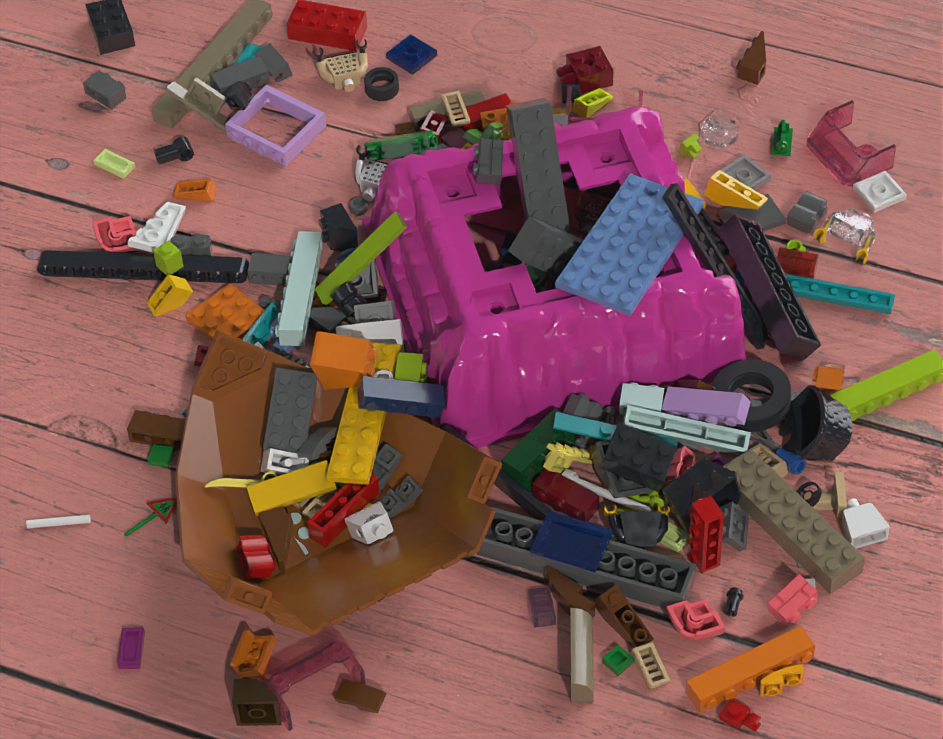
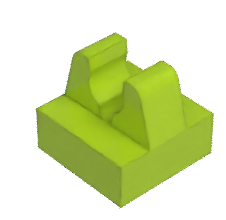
[677,133,702,159]

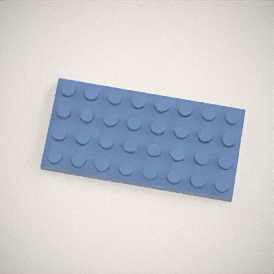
[555,174,704,316]

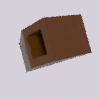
[736,31,766,85]
[592,585,654,649]

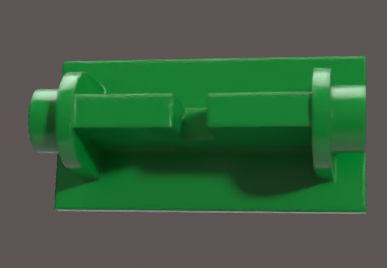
[772,120,793,156]

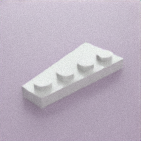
[128,202,186,253]

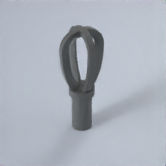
[750,430,784,453]

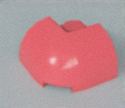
[92,216,139,253]
[666,599,725,641]

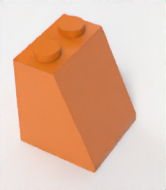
[310,332,378,390]

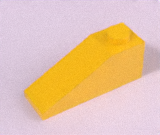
[704,170,768,210]

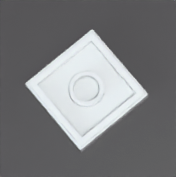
[853,171,907,213]

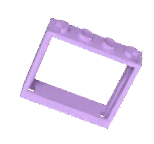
[225,85,326,167]

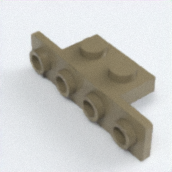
[165,77,230,131]

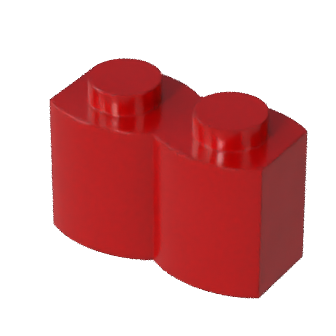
[236,534,276,579]

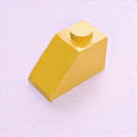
[147,274,193,317]

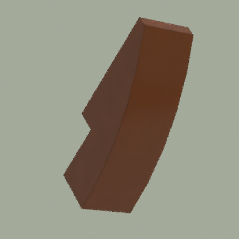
[545,566,595,619]

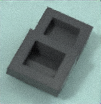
[371,444,403,491]

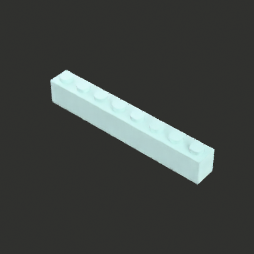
[275,231,323,346]

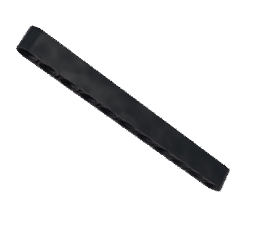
[37,250,249,283]

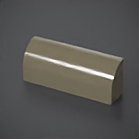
[407,89,485,132]
[570,608,594,702]

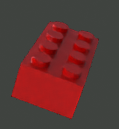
[286,0,367,51]

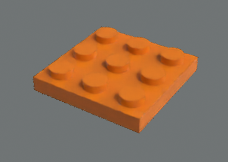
[185,283,265,341]

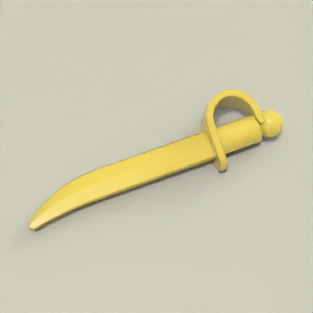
[204,471,277,488]

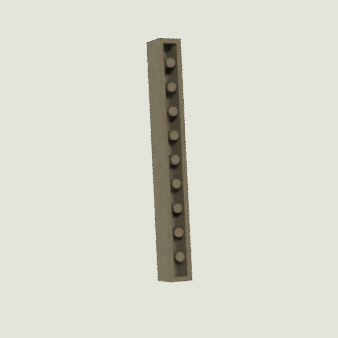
[152,0,273,129]

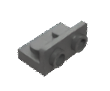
[719,502,749,552]

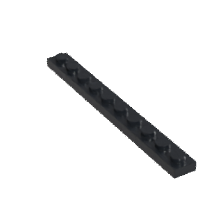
[662,183,771,349]

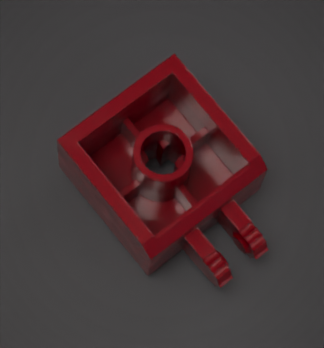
[556,46,613,94]

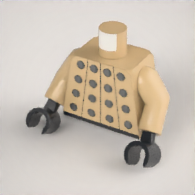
[312,39,368,92]

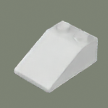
[336,319,405,353]

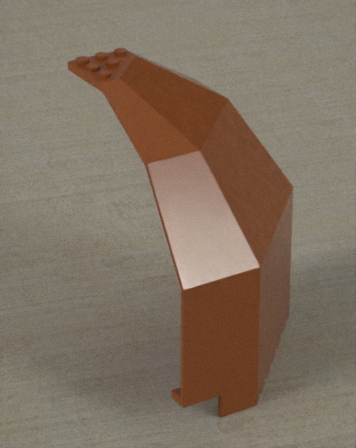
[175,330,502,636]

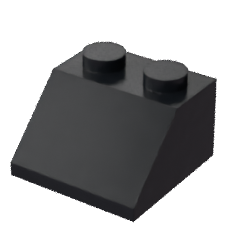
[318,203,359,252]

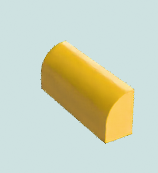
[246,460,337,517]

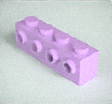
[662,387,751,426]

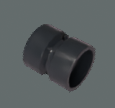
[331,282,368,318]

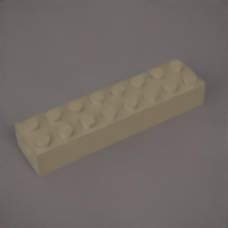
[723,449,865,594]

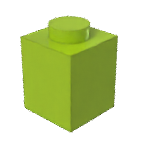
[153,240,184,275]

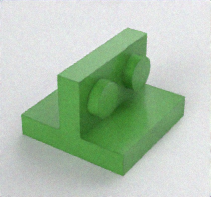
[463,122,505,145]

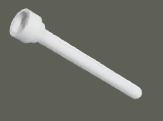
[562,469,652,512]

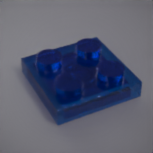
[386,34,438,75]

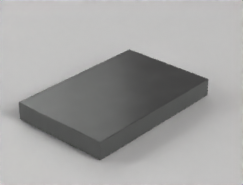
[716,194,786,231]

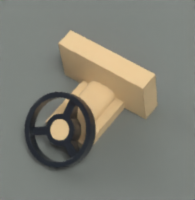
[796,472,847,519]

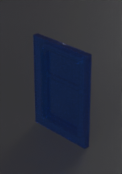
[530,511,613,573]

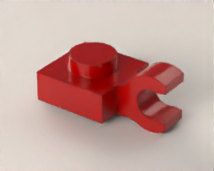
[719,699,761,732]

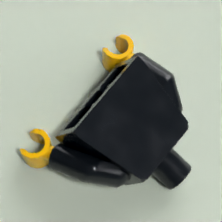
[604,505,670,550]

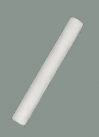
[26,515,91,529]

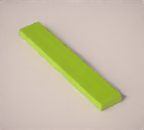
[315,211,407,305]

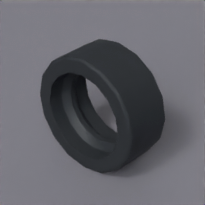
[364,67,399,101]

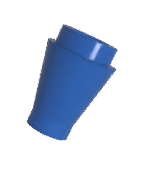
[775,448,806,474]

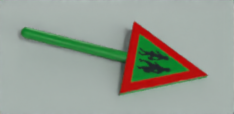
[124,497,177,537]

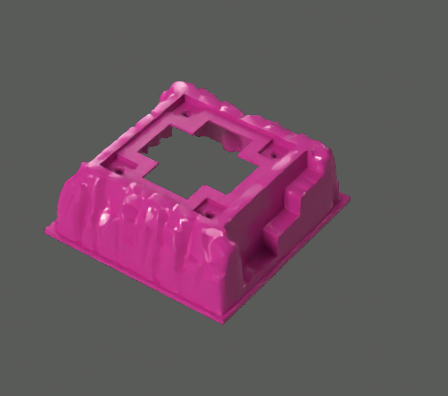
[362,106,749,448]

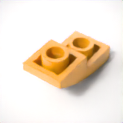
[759,664,804,697]

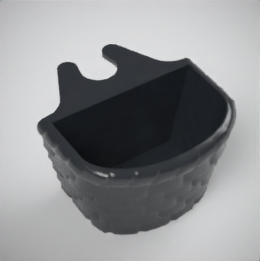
[779,385,852,461]
[662,458,742,535]

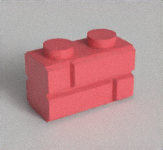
[767,574,818,627]

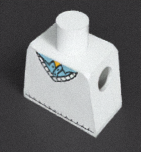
[344,501,394,544]

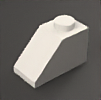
[260,448,309,476]

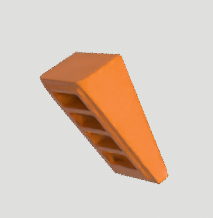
[173,178,217,202]

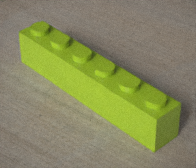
[830,349,943,421]

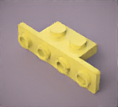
[543,443,593,473]

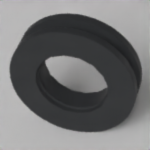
[712,359,791,432]

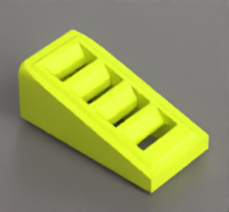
[573,88,613,119]

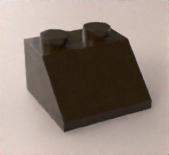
[232,677,282,726]

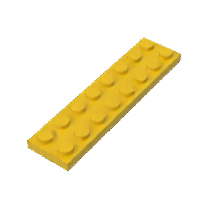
[326,343,402,485]

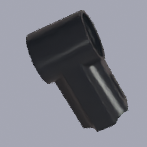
[154,136,194,165]

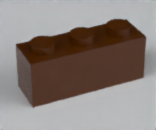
[127,410,186,451]

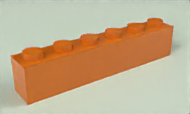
[686,626,815,713]

